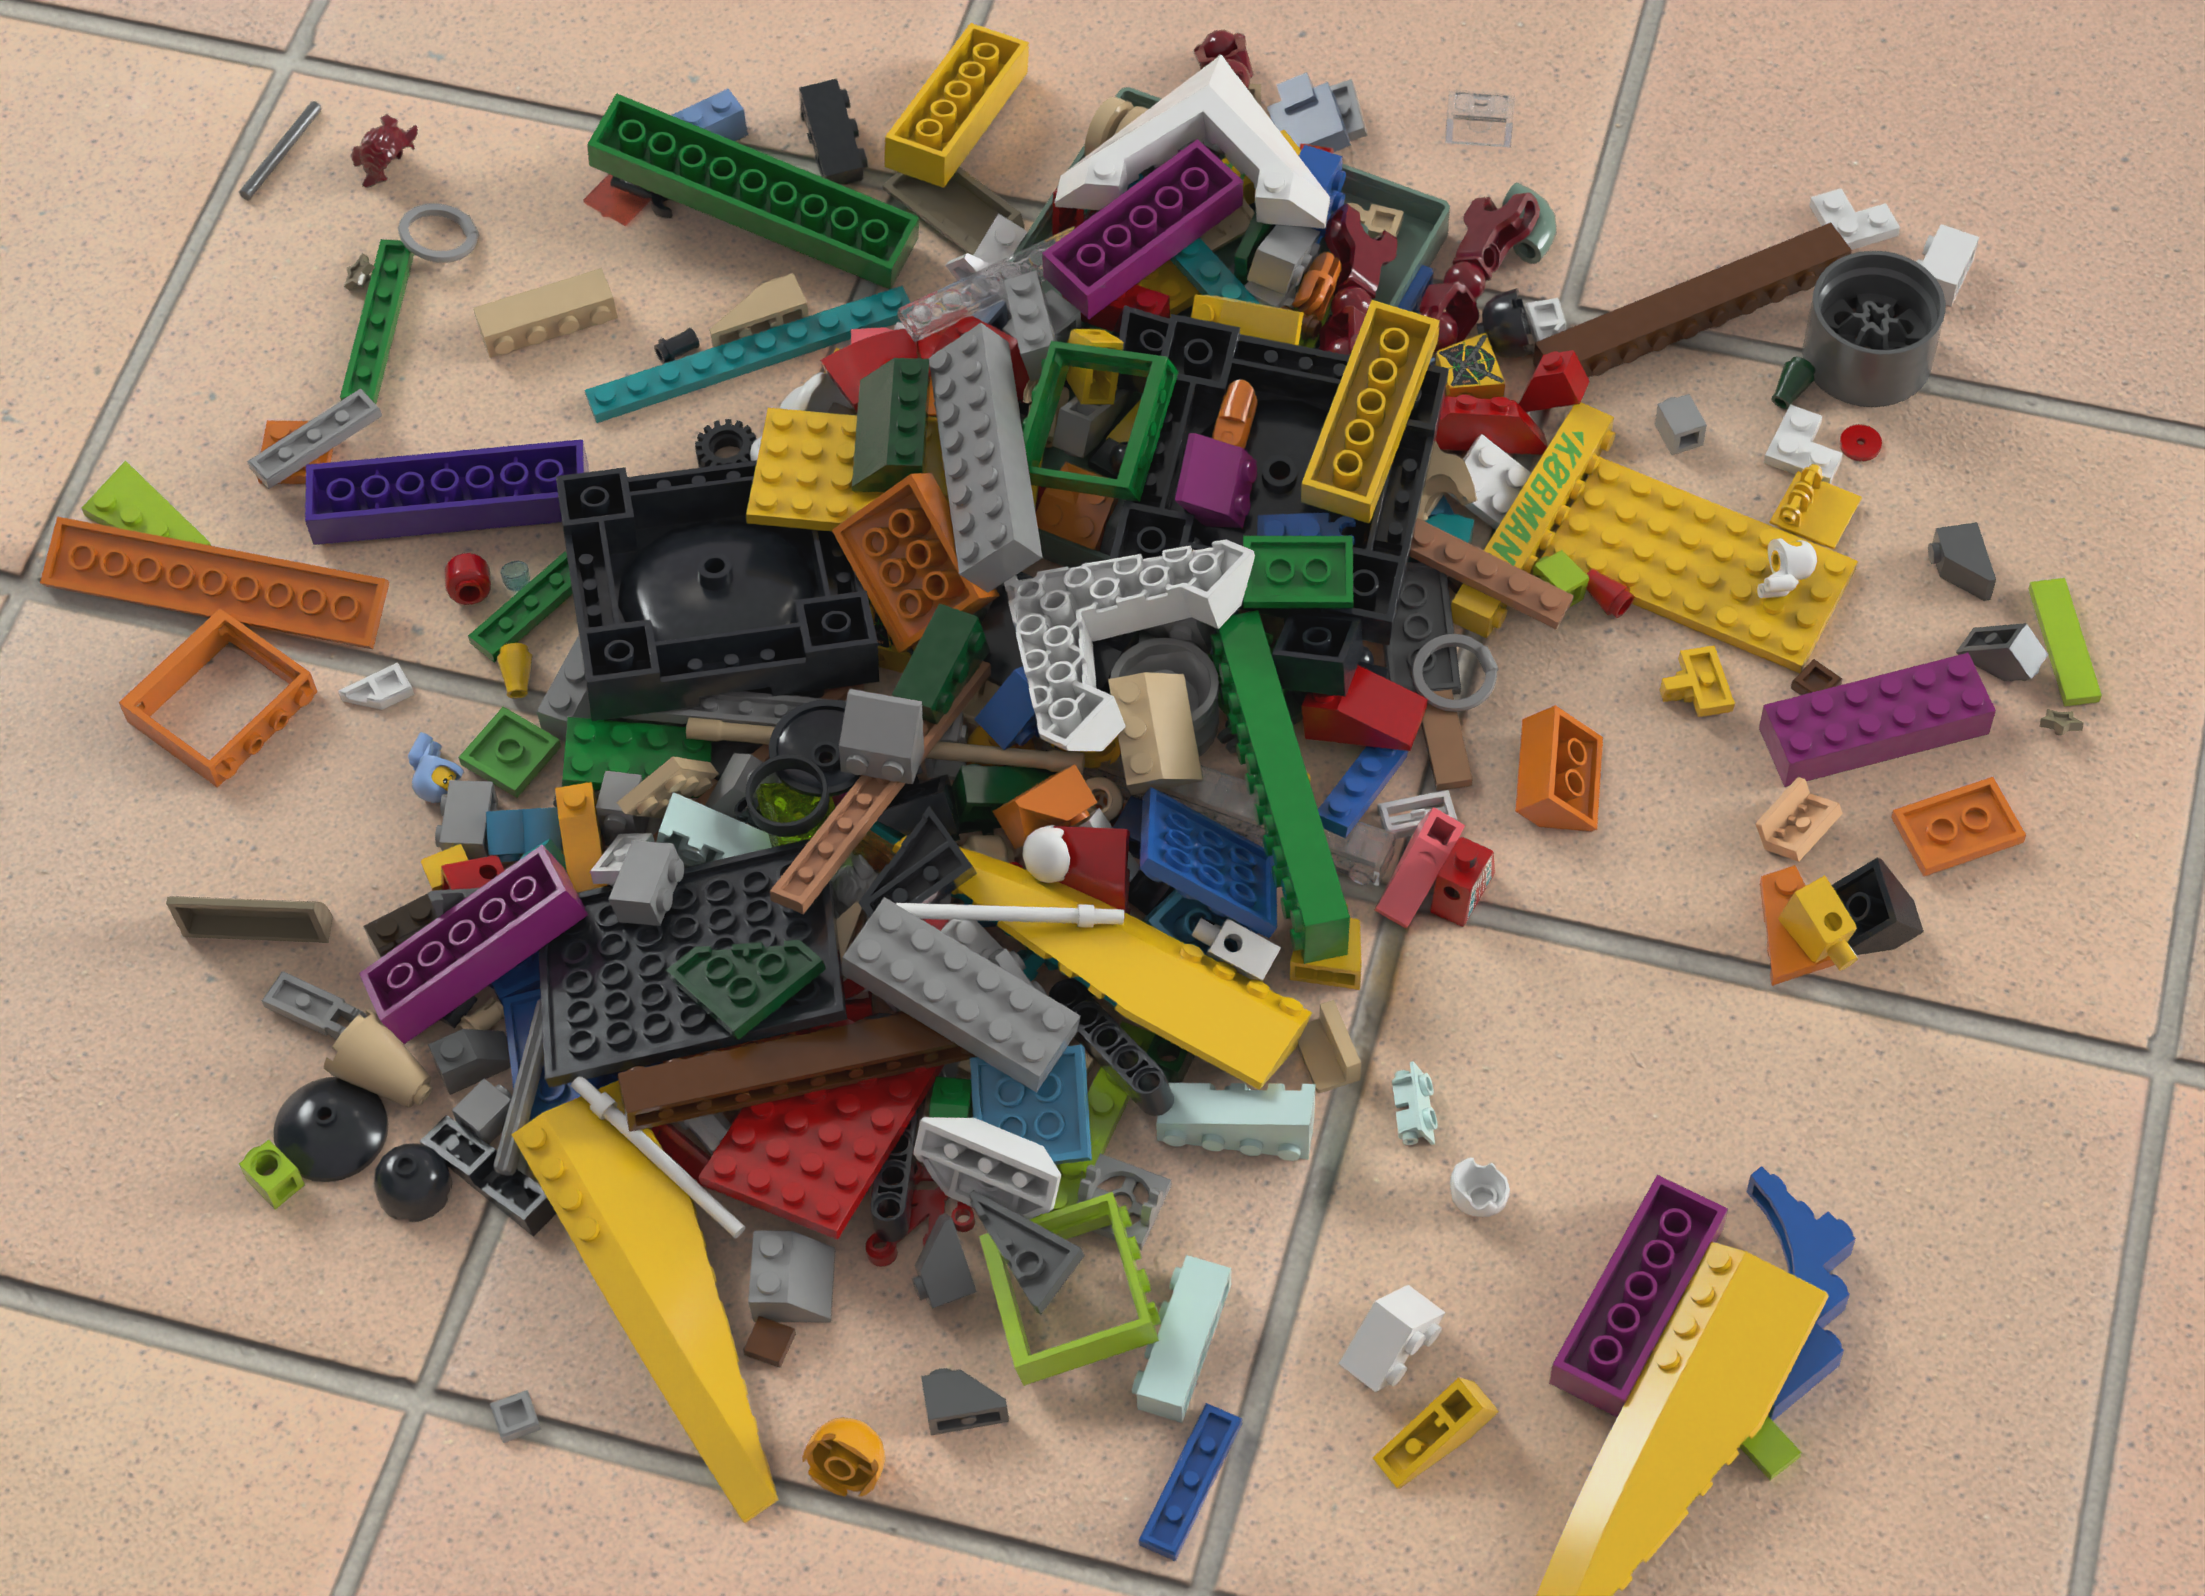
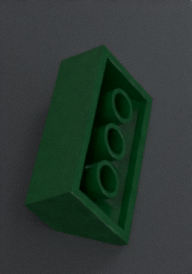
[852,358,930,492]

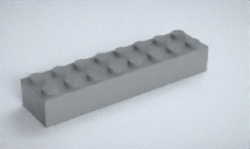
[929,323,1043,592]

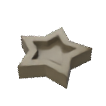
[344,253,375,291]
[2039,709,2084,735]

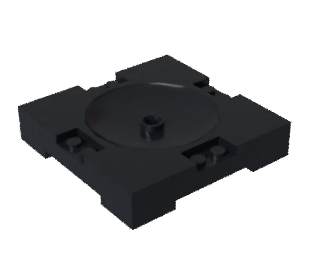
[1110,314,1449,645]
[556,460,880,721]

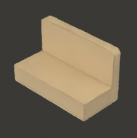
[1297,1000,1361,1093]

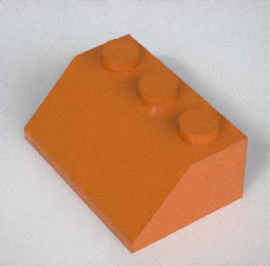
[1515,705,1603,832]

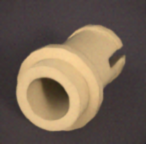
[457,997,505,1031]

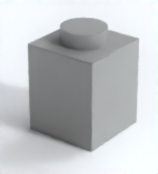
[1655,394,1707,455]
[452,1079,512,1144]

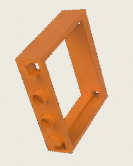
[119,609,318,788]

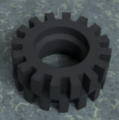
[695,419,756,468]

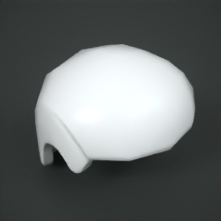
[1023,825,1070,883]
[1450,1157,1510,1217]

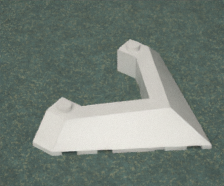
[1055,55,1330,228]
[1004,540,1255,751]

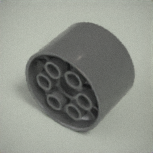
[1803,251,1946,407]

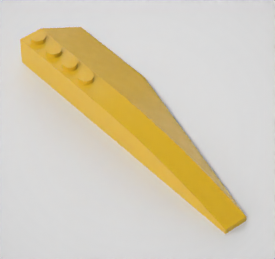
[892,836,1312,1090]
[511,1080,778,1523]
[1536,1242,1829,1596]

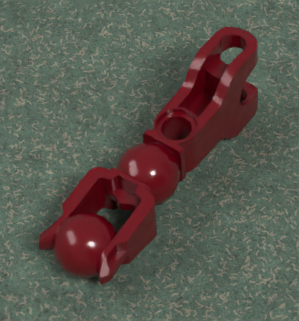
[1193,30,1254,90]
[1419,192,1540,353]
[1319,203,1397,356]

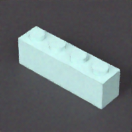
[1132,1255,1231,1423]

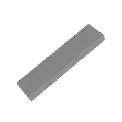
[247,388,382,489]

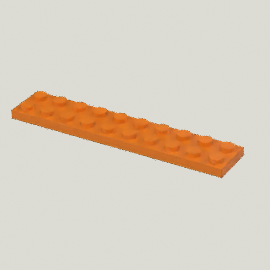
[40,516,390,649]

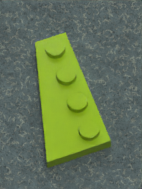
[82,460,211,546]

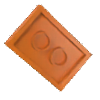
[1891,777,2026,877]

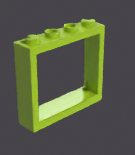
[979,1192,1161,1386]

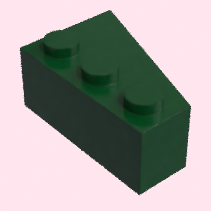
[892,603,990,724]
[951,764,1058,841]

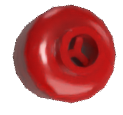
[445,553,491,605]

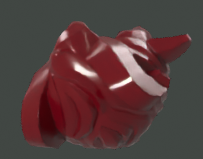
[351,114,418,187]

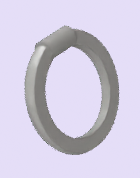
[398,203,479,263]
[1411,634,1499,712]

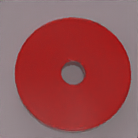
[1840,424,1882,461]

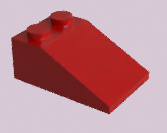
[1302,665,1428,751]

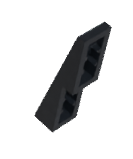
[420,1115,556,1237]

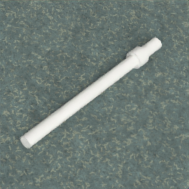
[896,903,1124,928]
[571,1076,746,1238]

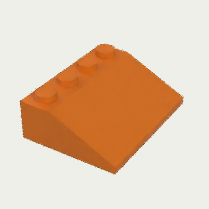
[832,473,1000,653]

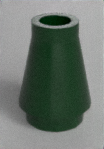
[1771,357,1816,409]

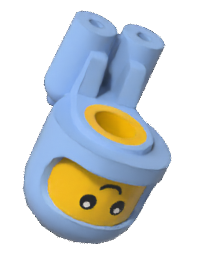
[408,732,464,803]

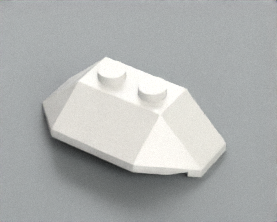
[913,1117,1061,1220]

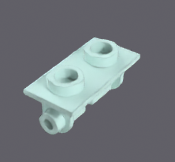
[1392,1062,1438,1145]

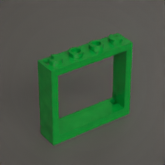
[1022,341,1178,502]

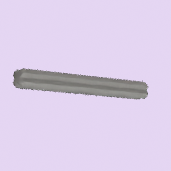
[493,999,544,1176]

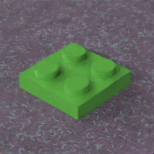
[458,706,561,798]

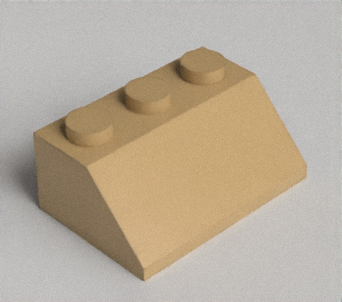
[1108,672,1203,795]

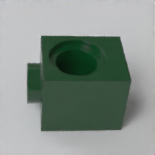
[1146,1034,1195,1083]

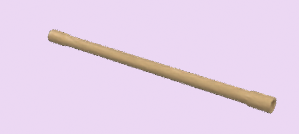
[686,717,1085,774]

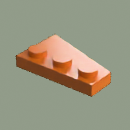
[1760,865,1835,986]

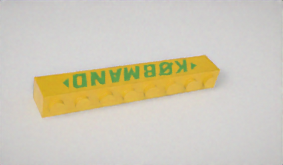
[1451,402,1616,638]

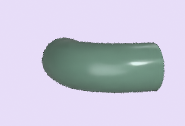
[1502,182,1557,264]

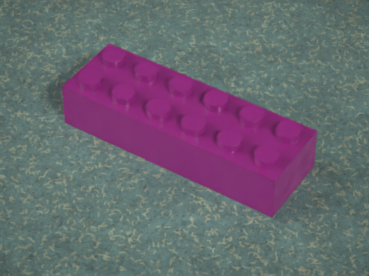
[1042,139,1243,320]
[1759,653,1996,787]
[359,845,588,1044]
[1549,1175,1728,1418]

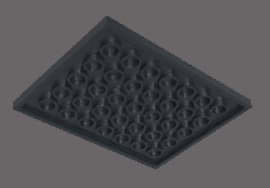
[539,838,847,1087]

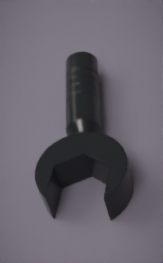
[610,176,672,218]

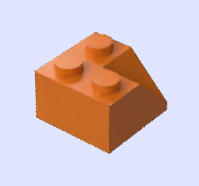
[1036,462,1119,551]
[993,764,1098,849]

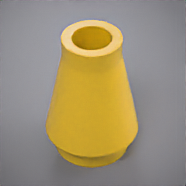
[497,643,533,699]

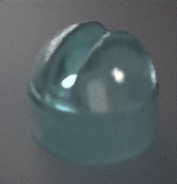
[501,561,530,592]

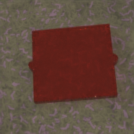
[583,174,651,226]

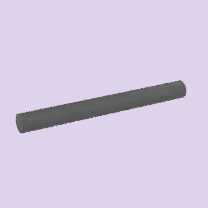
[239,101,322,200]

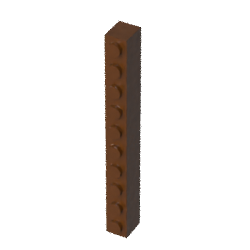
[1533,222,1852,378]
[618,1011,977,1132]

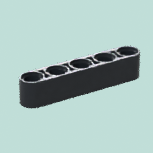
[1049,979,1174,1116]
[871,1098,925,1242]

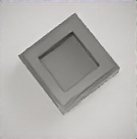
[490,1390,541,1443]

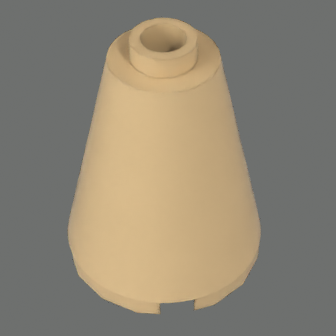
[324,1009,433,1108]

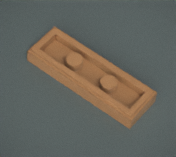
[1421,689,1473,791]

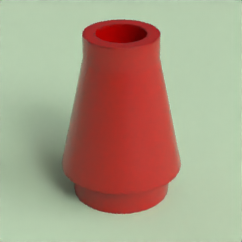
[1586,568,1635,618]

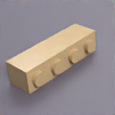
[473,268,618,358]

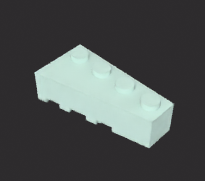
[657,792,793,867]
[1156,1083,1316,1161]

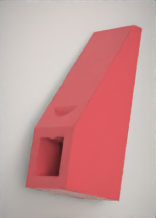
[1374,807,1465,929]

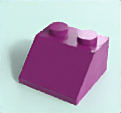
[1175,433,1257,528]

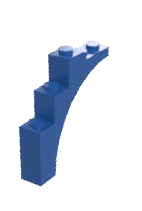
[1746,1166,1856,1421]

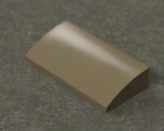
[883,167,1025,255]
[166,896,333,943]

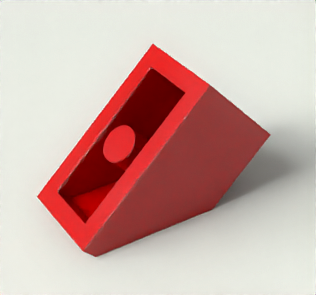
[1519,350,1590,412]

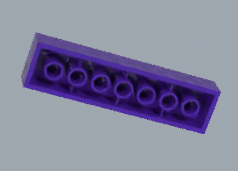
[305,439,589,545]

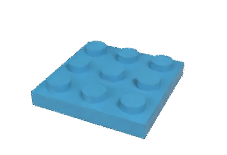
[970,1045,1092,1165]

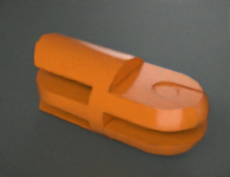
[1292,252,1342,321]
[1212,380,1258,449]

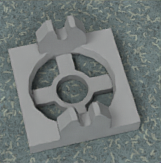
[1077,1153,1171,1250]

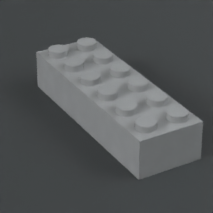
[842,897,1080,1093]

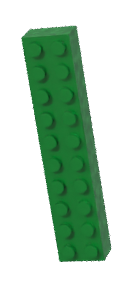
[587,93,919,289]
[1210,610,1350,964]

